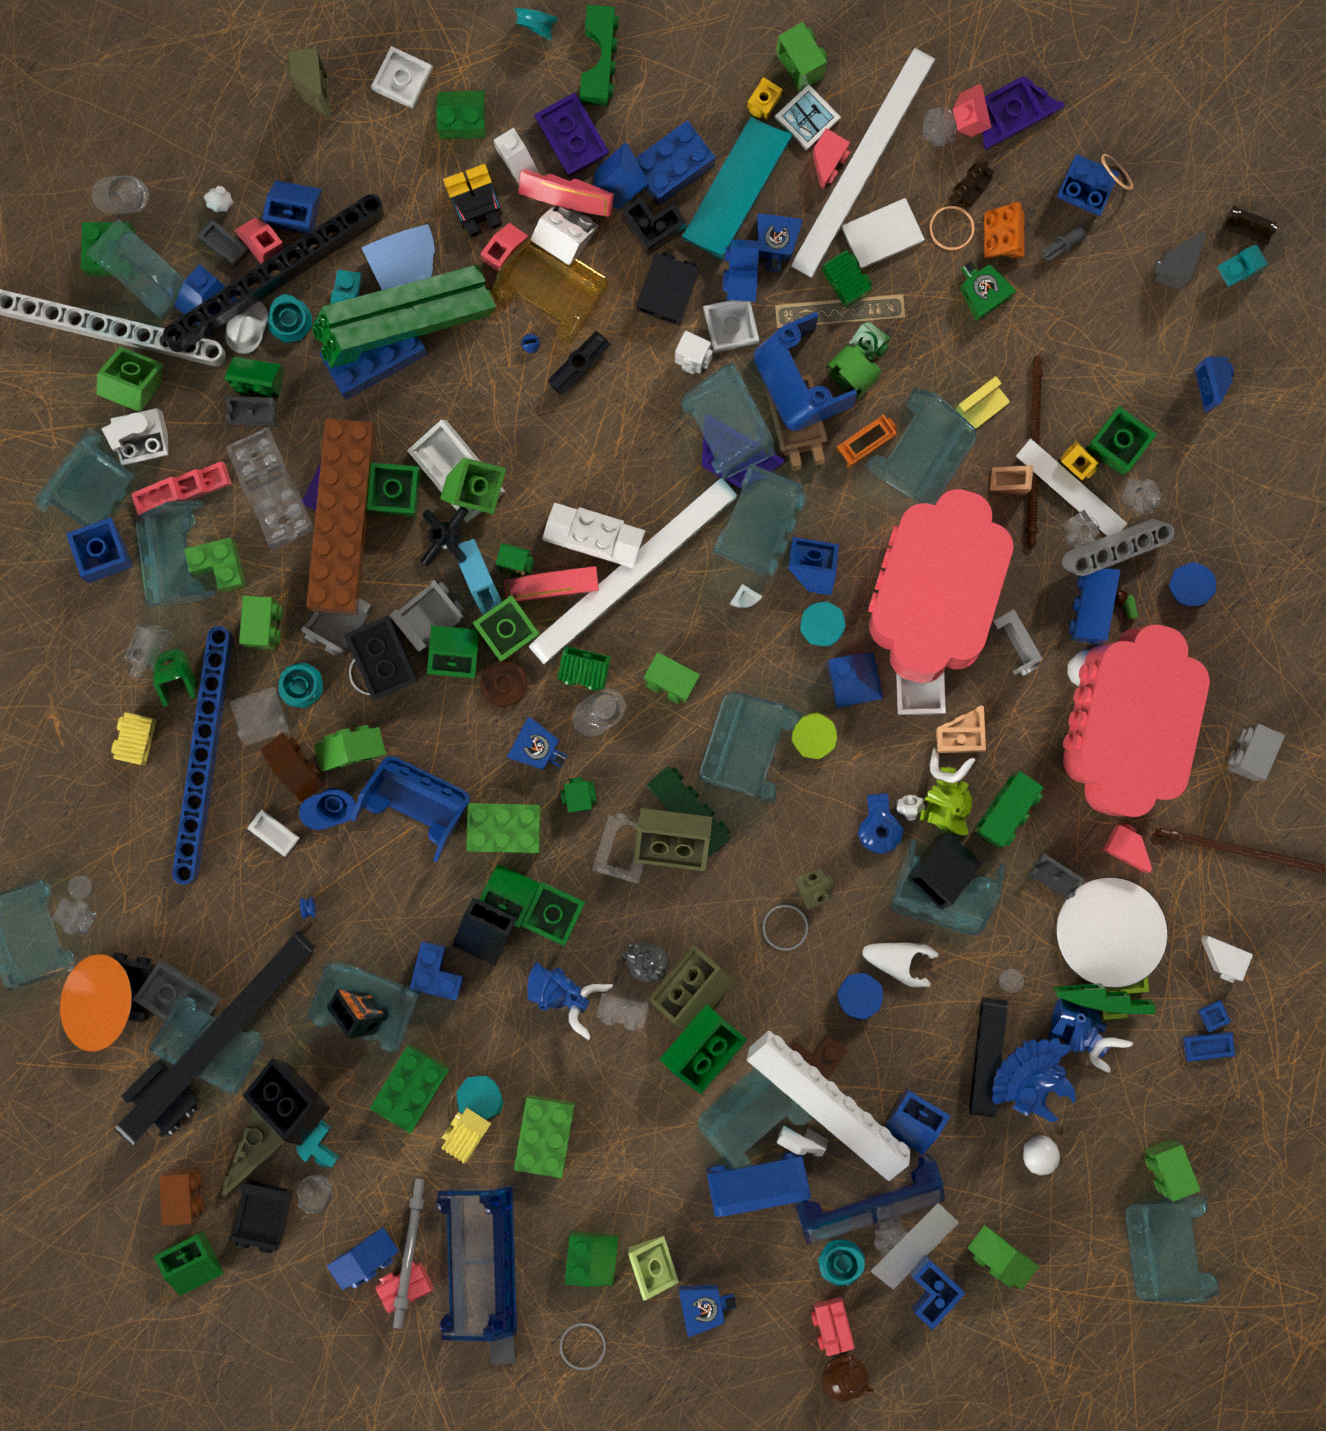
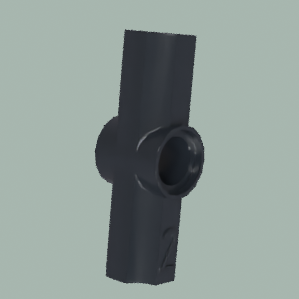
[547,331,611,396]

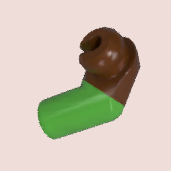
[1115,589,1138,620]

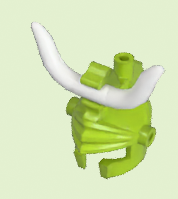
[920,748,975,835]

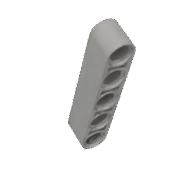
[1062,519,1174,576]

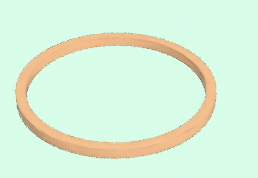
[1101,154,1133,190]
[929,206,974,250]

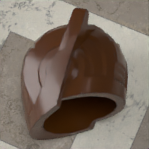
[821,1354,874,1402]

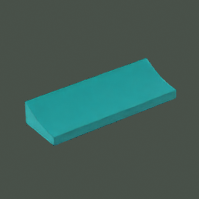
[682,117,792,261]

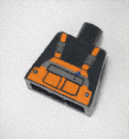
[327,989,388,1039]

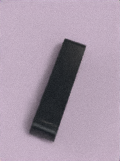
[969,997,1007,1118]

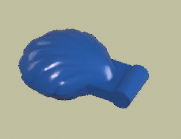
[858,793,903,854]

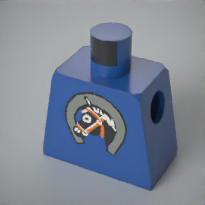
[756,213,802,272]
[507,717,568,770]
[679,1285,737,1337]

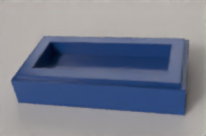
[1183,1032,1235,1062]

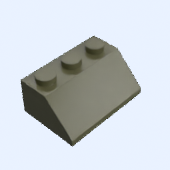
[285,48,332,119]
[634,808,712,871]
[648,945,736,1031]

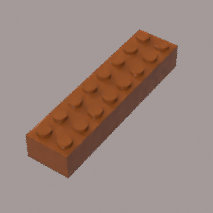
[306,418,376,615]

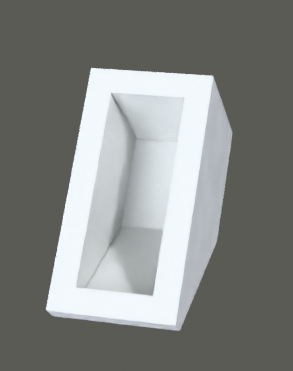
[494,128,539,185]
[1201,935,1253,983]

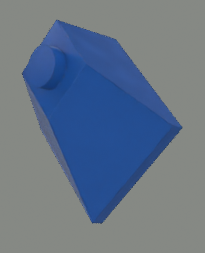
[174,264,239,336]
[1194,357,1234,413]
[788,537,839,595]
[827,652,883,708]

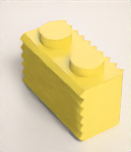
[112,712,157,766]
[441,1108,491,1163]

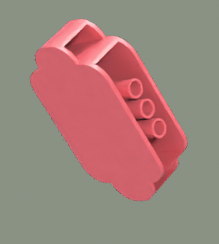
[868,489,1013,683]
[1063,625,1210,817]

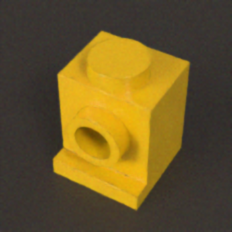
[747,77,783,120]
[1060,441,1098,480]

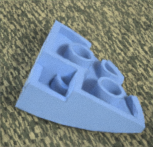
[362,224,435,290]

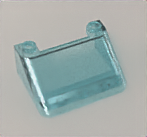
[865,388,976,505]
[700,692,803,804]
[698,1067,814,1170]
[1125,1196,1220,1302]

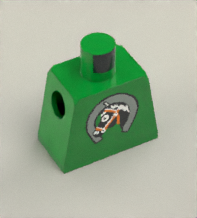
[960,261,1016,322]

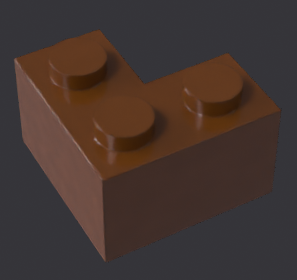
[260,732,324,802]
[788,1034,848,1079]

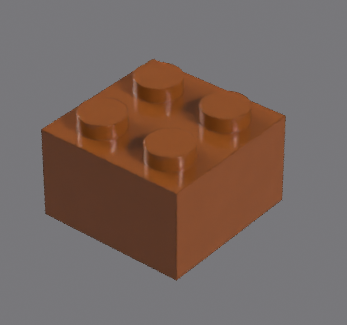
[159,1167,204,1226]

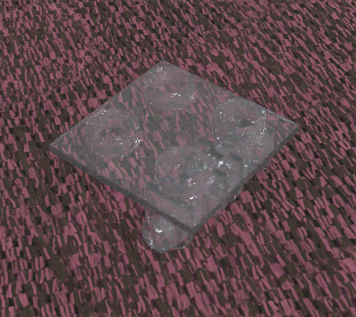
[230,686,290,746]

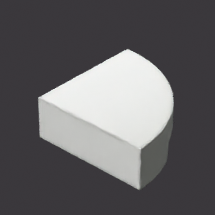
[730,584,762,608]

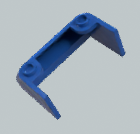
[754,312,857,431]
[350,756,470,862]
[706,1151,811,1217]

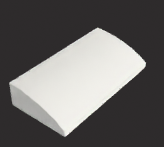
[407,420,506,523]
[896,671,946,715]

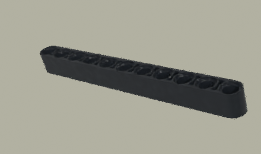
[163,194,384,352]
[114,931,316,1146]

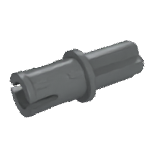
[1042,225,1086,262]

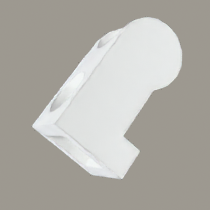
[102,413,151,452]

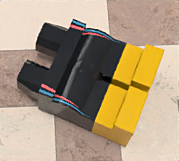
[443,164,502,238]

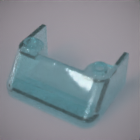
[136,501,215,607]
[891,838,1005,935]

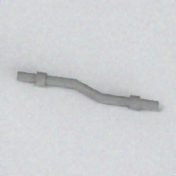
[393,1178,425,1329]

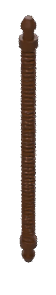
[1026,356,1043,547]
[1155,828,1326,874]

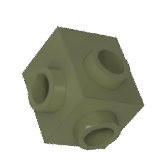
[795,868,835,910]

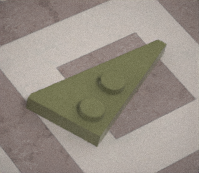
[221,1108,285,1197]

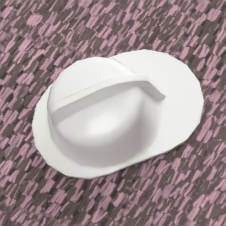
[225,301,268,354]

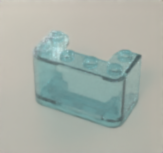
[307,960,422,1052]

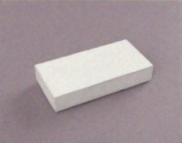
[247,809,300,857]

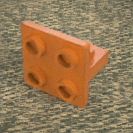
[984,202,1024,259]

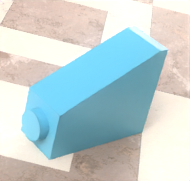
[457,539,502,615]

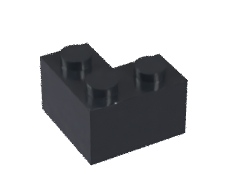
[621,197,687,256]

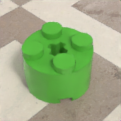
[825,345,882,400]

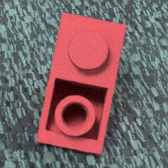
[812,128,851,189]
[235,218,283,264]
[480,223,529,275]

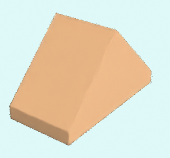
[990,465,1034,495]

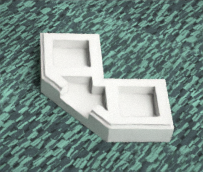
[777,1126,828,1156]

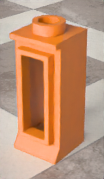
[835,414,897,469]

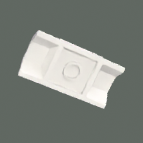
[542,503,646,568]

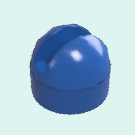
[521,334,540,354]

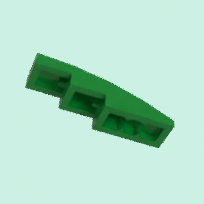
[1053,983,1156,1014]

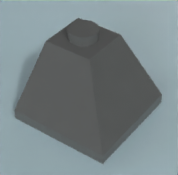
[1153,232,1206,290]

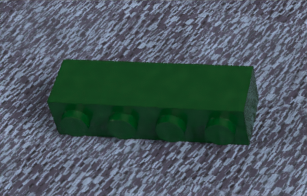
[646,766,731,857]

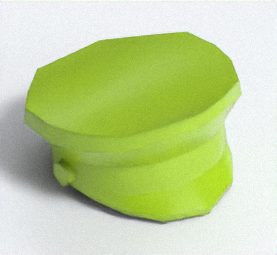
[792,712,837,759]

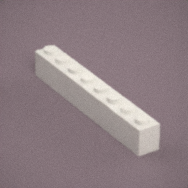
[747,1030,910,1181]

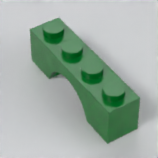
[580,5,619,106]

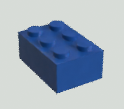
[636,120,716,207]

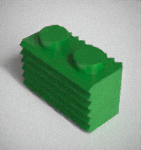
[821,250,872,309]
[496,543,535,577]
[558,646,611,691]

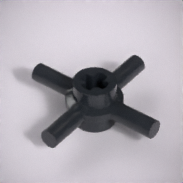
[421,507,469,566]

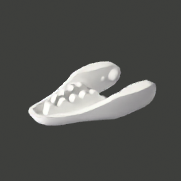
[863,942,939,987]

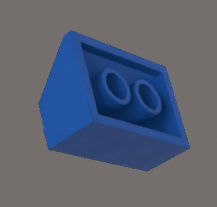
[1068,569,1120,645]

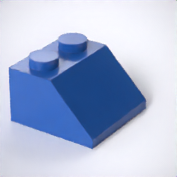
[66,517,133,584]

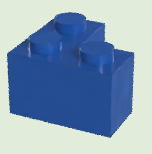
[723,239,759,302]
[410,941,465,1001]
[326,1227,399,1290]
[910,1255,965,1330]

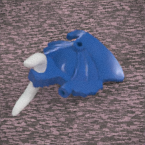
[527,962,613,1040]
[1047,998,1133,1073]

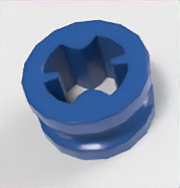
[300,896,316,919]

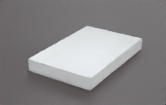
[841,198,925,270]

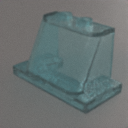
[86,218,186,319]
[32,427,135,527]

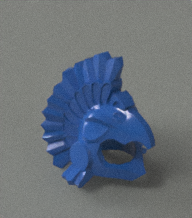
[992,1039,1076,1122]

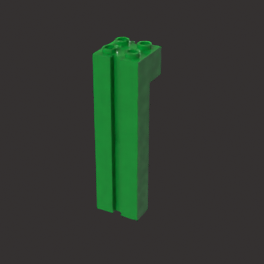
[312,265,496,368]

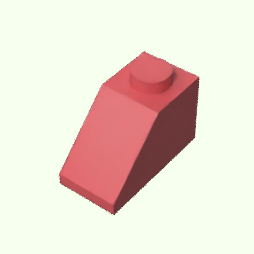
[953,84,991,137]
[1102,823,1152,873]

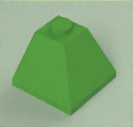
[440,457,506,514]

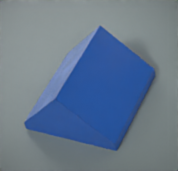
[593,143,649,209]

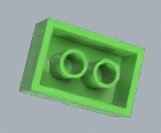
[467,803,541,853]
[514,1095,575,1178]

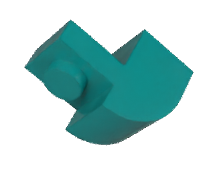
[1217,244,1269,288]
[331,269,362,304]
[296,1120,340,1168]

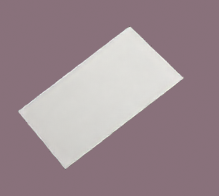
[871,1203,959,1289]

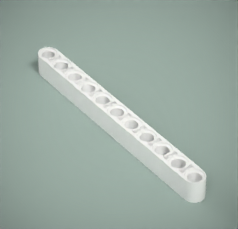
[791,48,936,278]
[0,289,227,366]
[529,478,738,665]

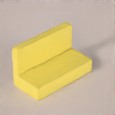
[956,376,1010,430]

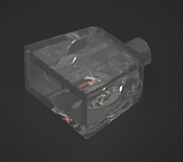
[125,623,172,679]

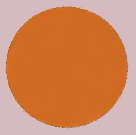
[60,954,131,1051]

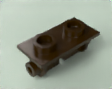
[949,162,994,210]
[1225,206,1278,244]

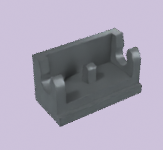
[225,396,277,426]
[1028,854,1085,900]

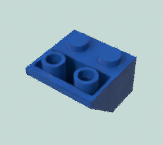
[1057,154,1119,216]
[262,181,322,234]
[883,1088,950,1155]

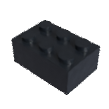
[344,616,418,700]
[243,1058,330,1146]

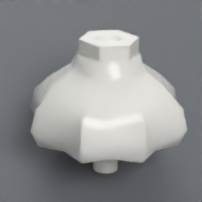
[204,186,234,212]
[896,795,925,821]

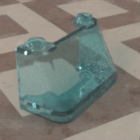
[680,362,775,479]
[0,880,75,991]
[149,996,265,1096]

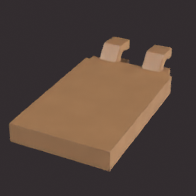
[765,374,827,471]

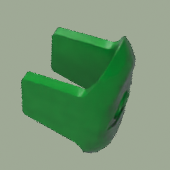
[153,649,197,707]

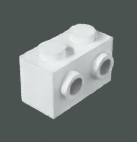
[675,330,713,374]

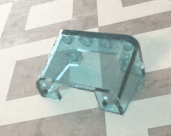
[713,464,807,579]

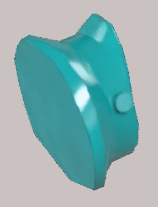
[514,7,559,41]
[267,294,312,343]
[800,601,846,647]
[278,662,323,708]
[456,1076,503,1120]
[818,1240,865,1286]

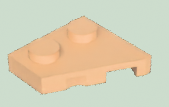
[936,706,986,753]

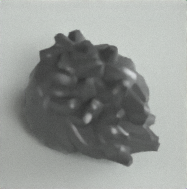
[622,942,670,983]

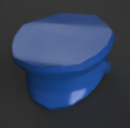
[1169,562,1216,607]
[837,973,883,1021]

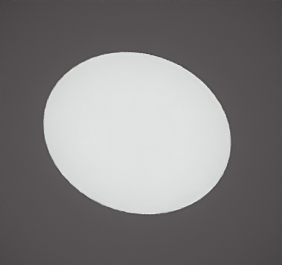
[1057,878,1167,987]

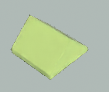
[628,1236,679,1300]

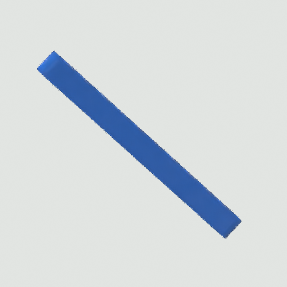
[172,626,233,884]

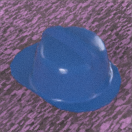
[299,787,356,830]

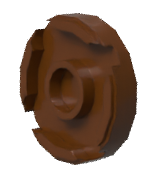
[480,660,528,707]

